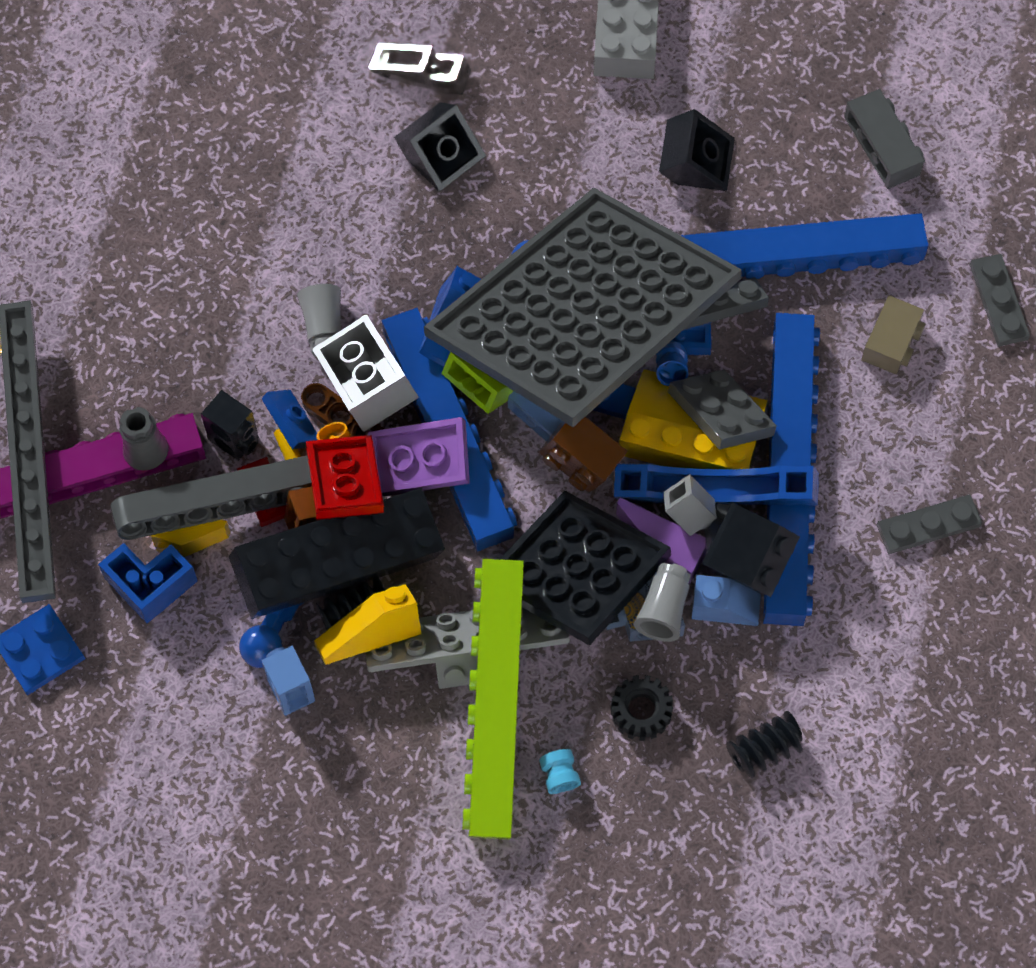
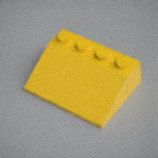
[619,369,768,469]

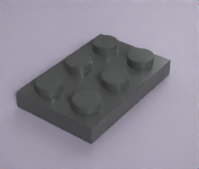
[668,370,777,450]

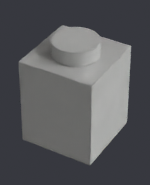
[664,474,717,536]

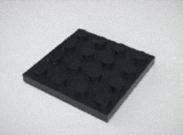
[499,491,671,646]

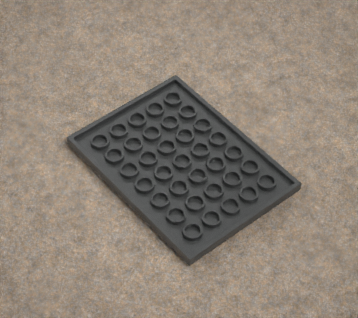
[424,188,741,427]

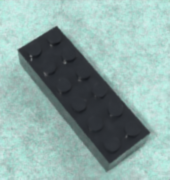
[229,488,445,620]

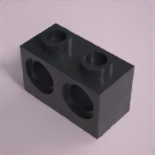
[201,390,259,461]

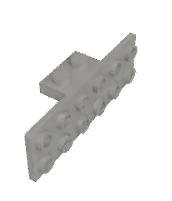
[365,607,570,689]

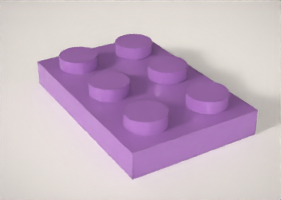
[368,417,470,497]

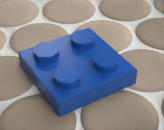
[0,604,85,696]

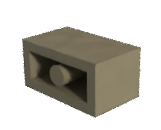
[861,295,926,375]

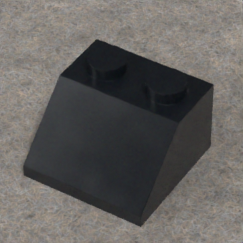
[394,102,486,191]
[659,109,735,191]
[703,503,800,597]

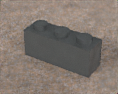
[844,89,925,189]

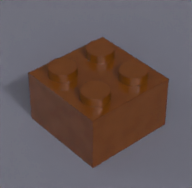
[538,417,628,493]

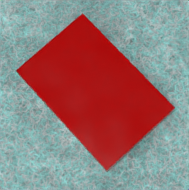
[306,435,384,520]

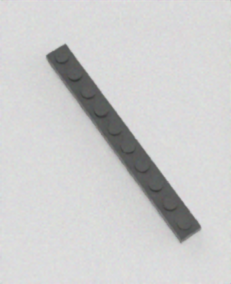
[0,300,56,603]

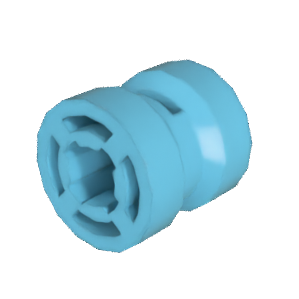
[539,749,581,794]

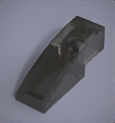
[369,44,472,95]

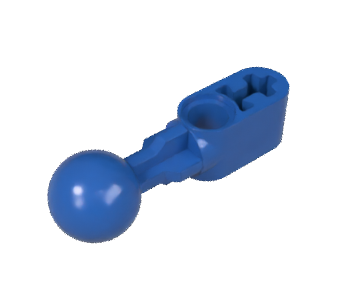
[239,602,304,668]

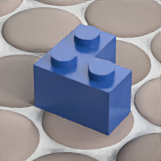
[98,543,198,624]

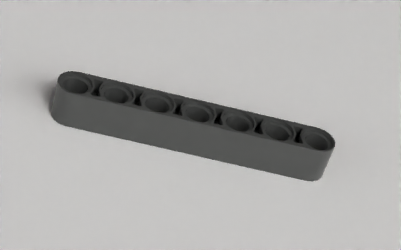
[110,456,312,540]

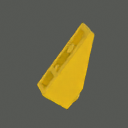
[314,584,421,665]

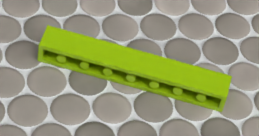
[462,559,524,839]

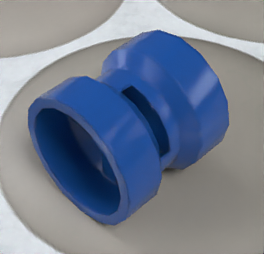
[656,342,689,386]

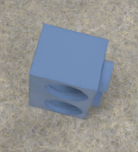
[261,645,315,716]

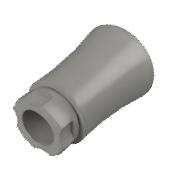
[297,284,342,357]
[633,563,691,642]

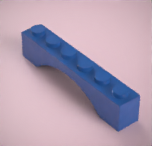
[614,464,819,505]

